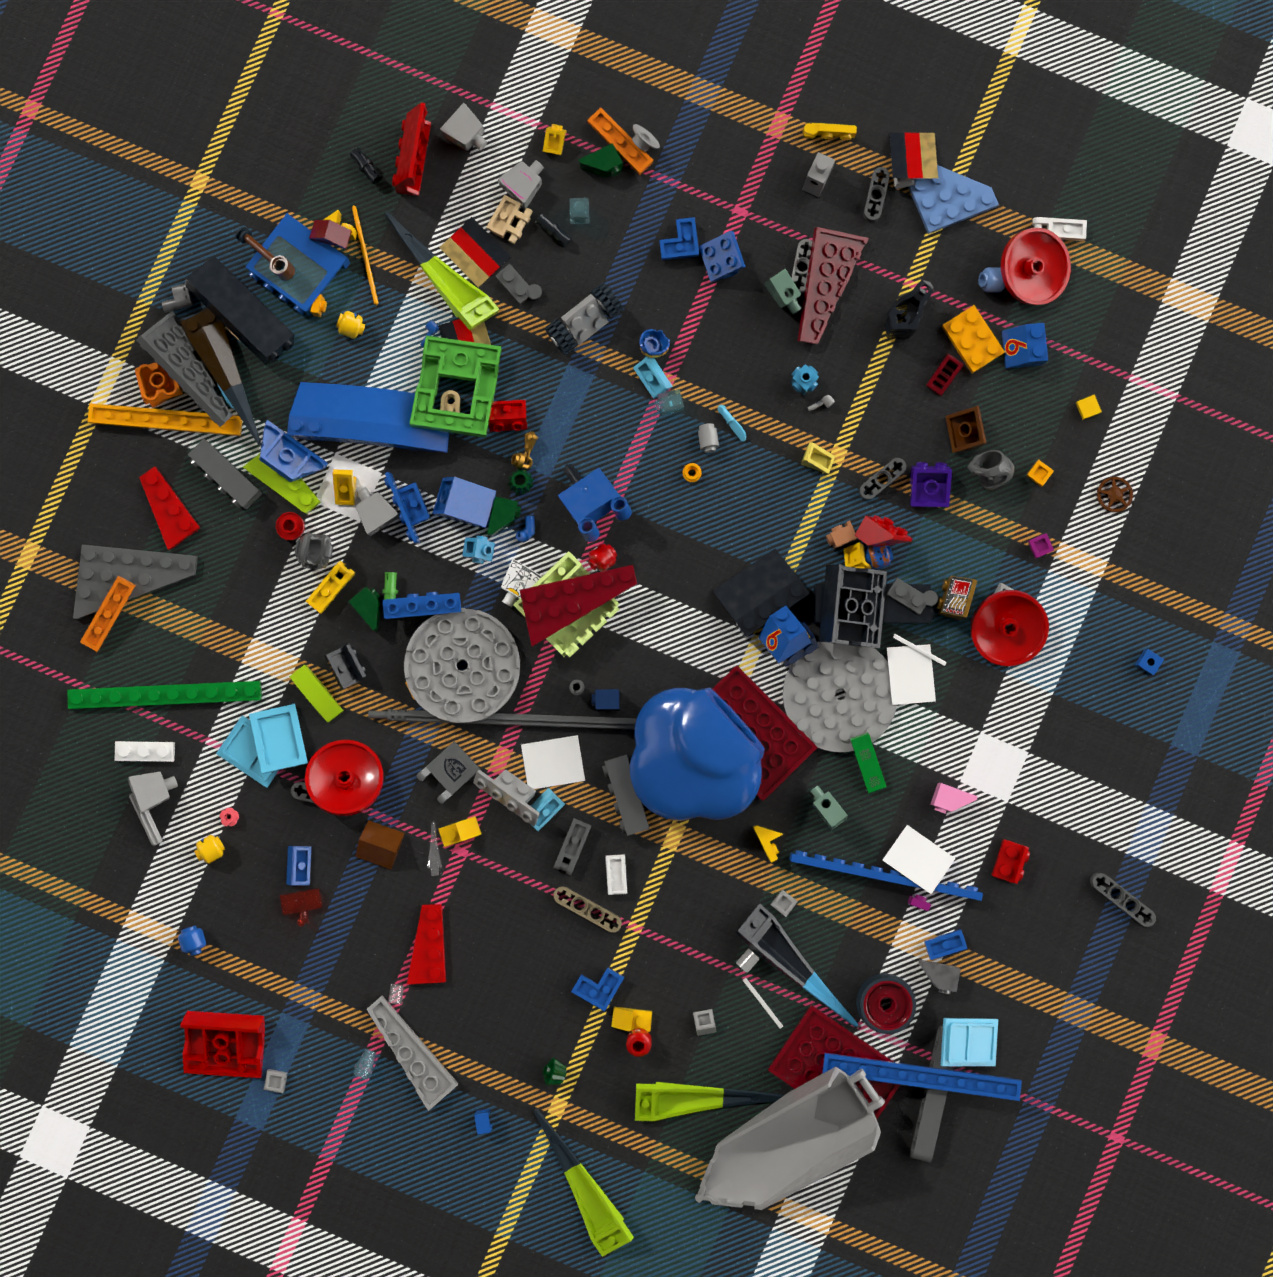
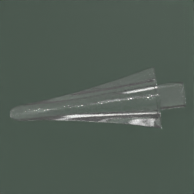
[427,822,442,876]

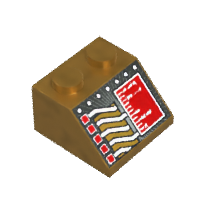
[936,576,977,620]

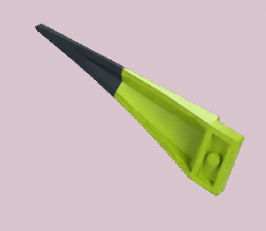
[385,212,500,330]
[635,1082,784,1121]
[534,1108,634,1257]

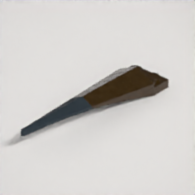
[181,309,262,446]

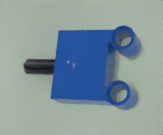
[558,464,632,542]

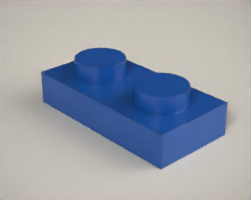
[924,929,968,960]

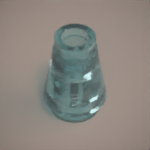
[353,1048,376,1080]

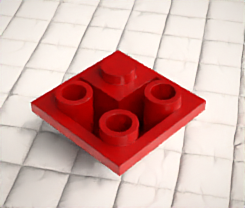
[854,515,913,547]

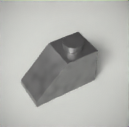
[919,959,961,994]

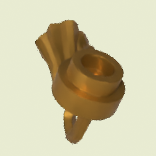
[511,431,538,469]

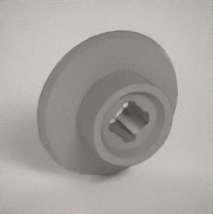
[632,124,660,151]

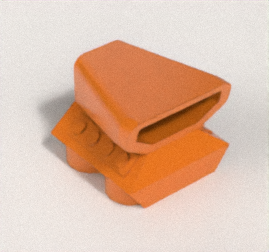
[135,363,183,408]

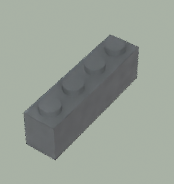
[188,438,262,510]
[602,755,649,836]

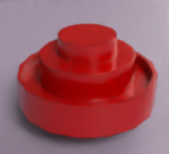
[276,512,305,541]

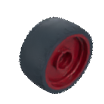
[856,973,916,1034]

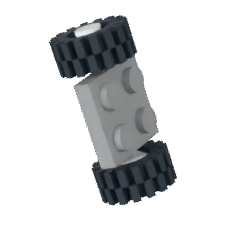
[544,282,624,355]

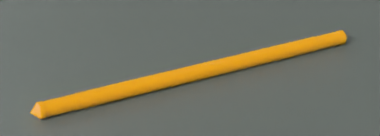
[352,205,379,306]

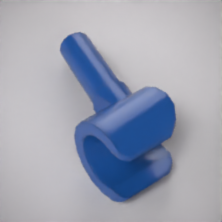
[420,320,439,347]

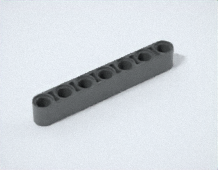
[910,1025,953,1163]

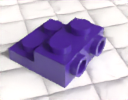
[910,462,952,507]

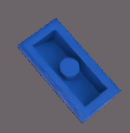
[286,846,311,885]

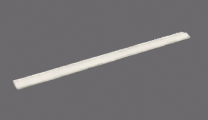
[893,634,946,666]
[743,978,783,1029]

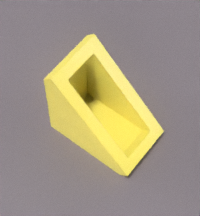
[801,442,835,474]

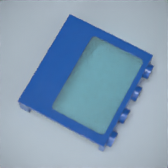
[246,213,350,316]

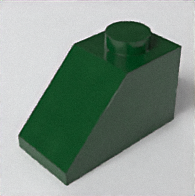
[579,143,623,177]
[487,497,521,537]
[349,587,381,632]

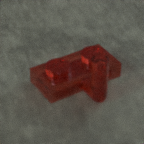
[280,888,323,926]

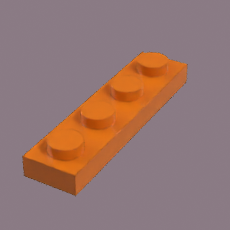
[587,108,653,175]
[80,576,136,651]

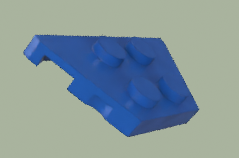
[259,420,328,482]

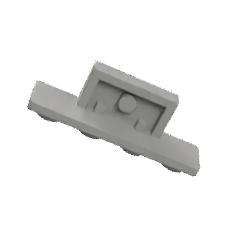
[473,769,540,826]

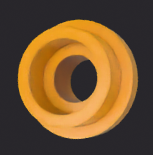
[683,463,702,482]

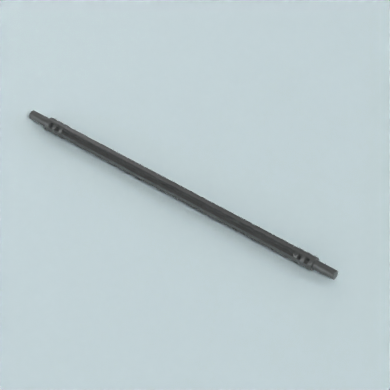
[368,709,637,730]

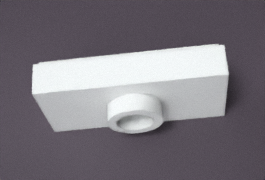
[606,854,627,895]

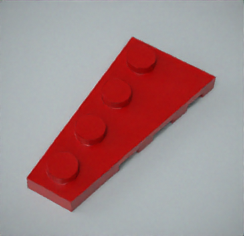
[139,466,200,550]
[407,903,446,984]

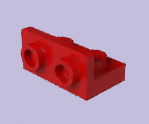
[489,400,527,432]
[991,839,1030,884]

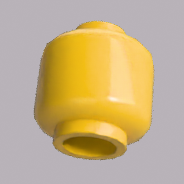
[336,311,365,339]
[194,835,225,864]

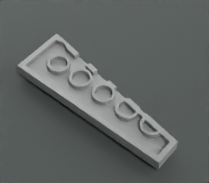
[367,995,458,1111]

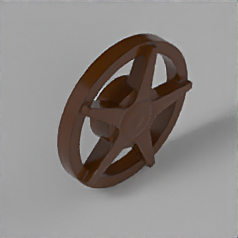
[1097,477,1133,512]

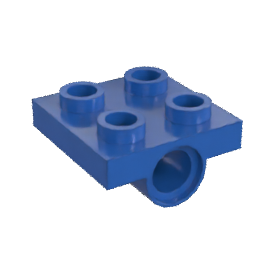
[699,231,745,282]

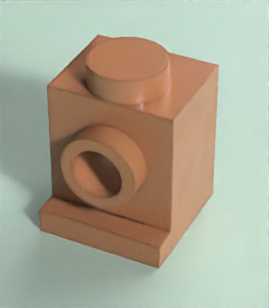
[826,521,857,549]

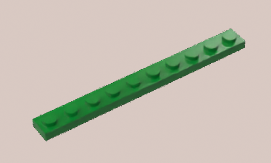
[67,681,262,709]

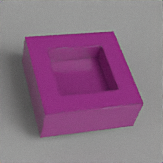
[1027,533,1054,559]
[907,894,931,911]

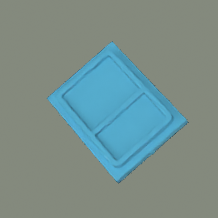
[249,704,308,774]
[216,715,279,788]
[941,1018,998,1066]

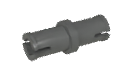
[569,680,585,695]

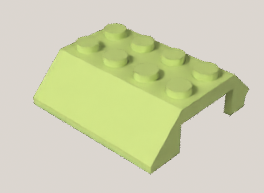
[513,551,620,657]

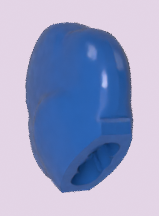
[630,688,765,821]

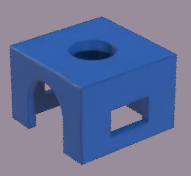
[1134,649,1164,676]
[474,1109,492,1135]

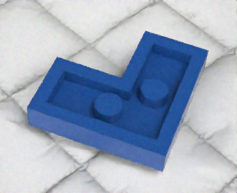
[659,217,699,261]
[571,967,624,1011]

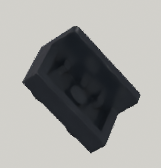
[324,643,366,691]

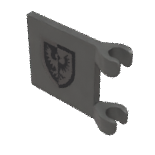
[416,741,480,804]

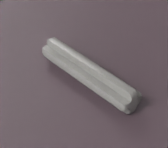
[129,794,163,846]

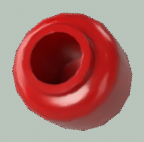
[588,544,617,572]
[626,1028,652,1057]

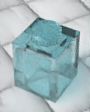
[569,198,589,224]
[654,389,684,416]

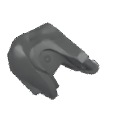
[967,450,1014,490]
[295,532,333,570]

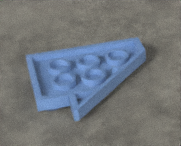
[908,165,999,234]

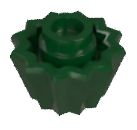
[508,469,534,495]
[543,1058,567,1086]

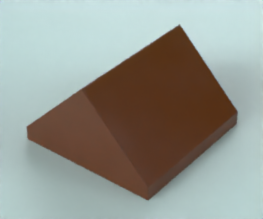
[945,406,986,453]
[355,820,405,870]

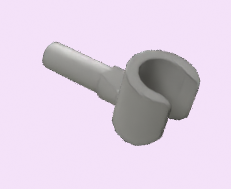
[807,395,835,411]

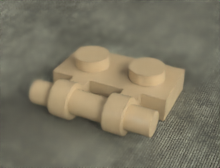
[486,195,533,244]

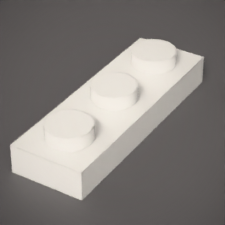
[115,741,175,762]

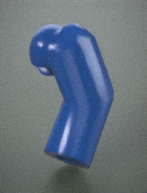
[516,516,535,543]

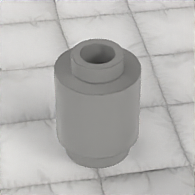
[698,424,719,453]

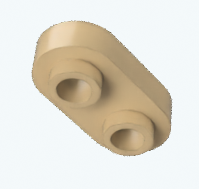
[440,390,461,413]

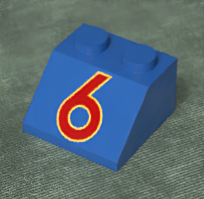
[1002,323,1048,369]
[758,606,811,664]

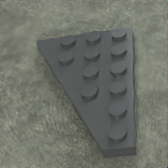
[136,311,232,427]
[73,545,198,619]

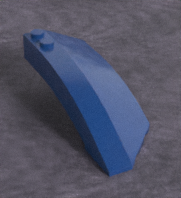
[287,382,449,453]

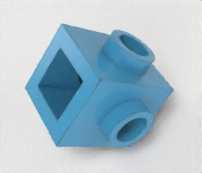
[790,364,819,395]
[462,536,495,564]

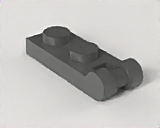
[553,818,592,876]

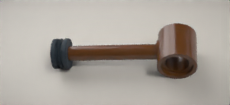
[235,226,295,281]

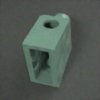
[764,268,802,314]
[809,786,848,831]

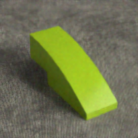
[289,665,344,723]

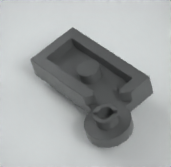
[495,264,542,306]
[886,578,938,615]

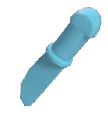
[718,405,746,441]

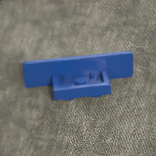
[384,472,431,544]
[383,592,461,619]

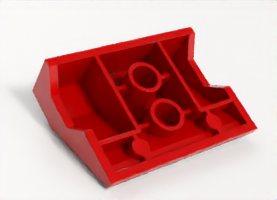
[392,102,431,196]
[180,1011,265,1078]

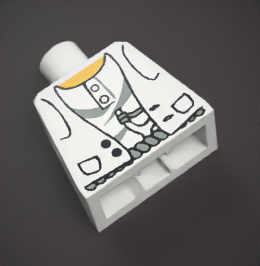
[501,559,542,608]

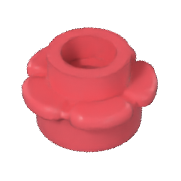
[220,807,239,826]

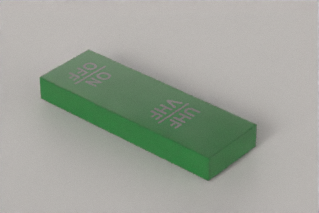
[850,732,886,793]

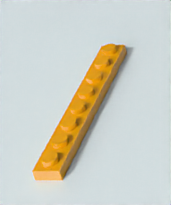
[88,403,243,436]

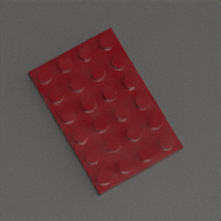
[712,665,818,801]
[768,1005,900,1119]

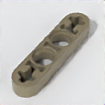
[554,886,622,932]

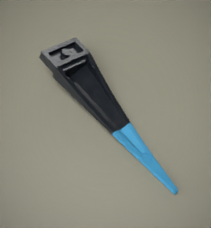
[735,903,858,1027]

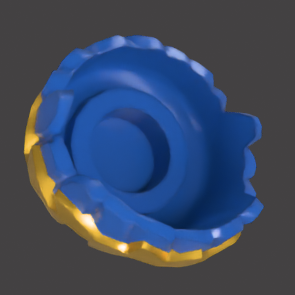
[639,329,670,358]

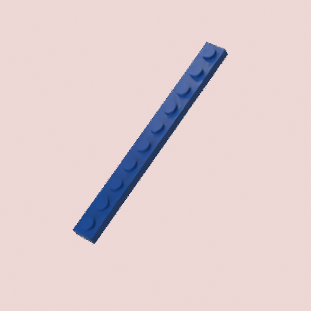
[789,850,983,901]
[822,1053,1022,1101]

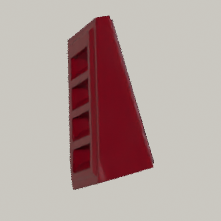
[926,354,964,396]

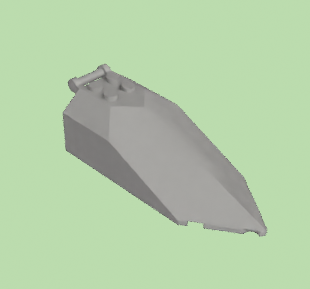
[695,1067,885,1210]

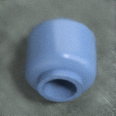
[979,267,1005,292]

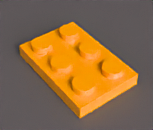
[941,305,1005,373]

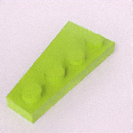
[243,453,321,514]

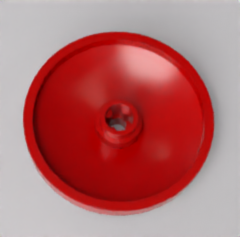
[1001,228,1071,305]
[970,590,1049,666]
[305,740,384,816]

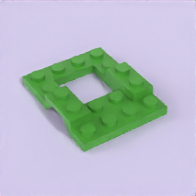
[410,335,502,438]

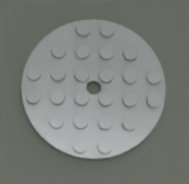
[404,608,520,723]
[782,641,897,752]

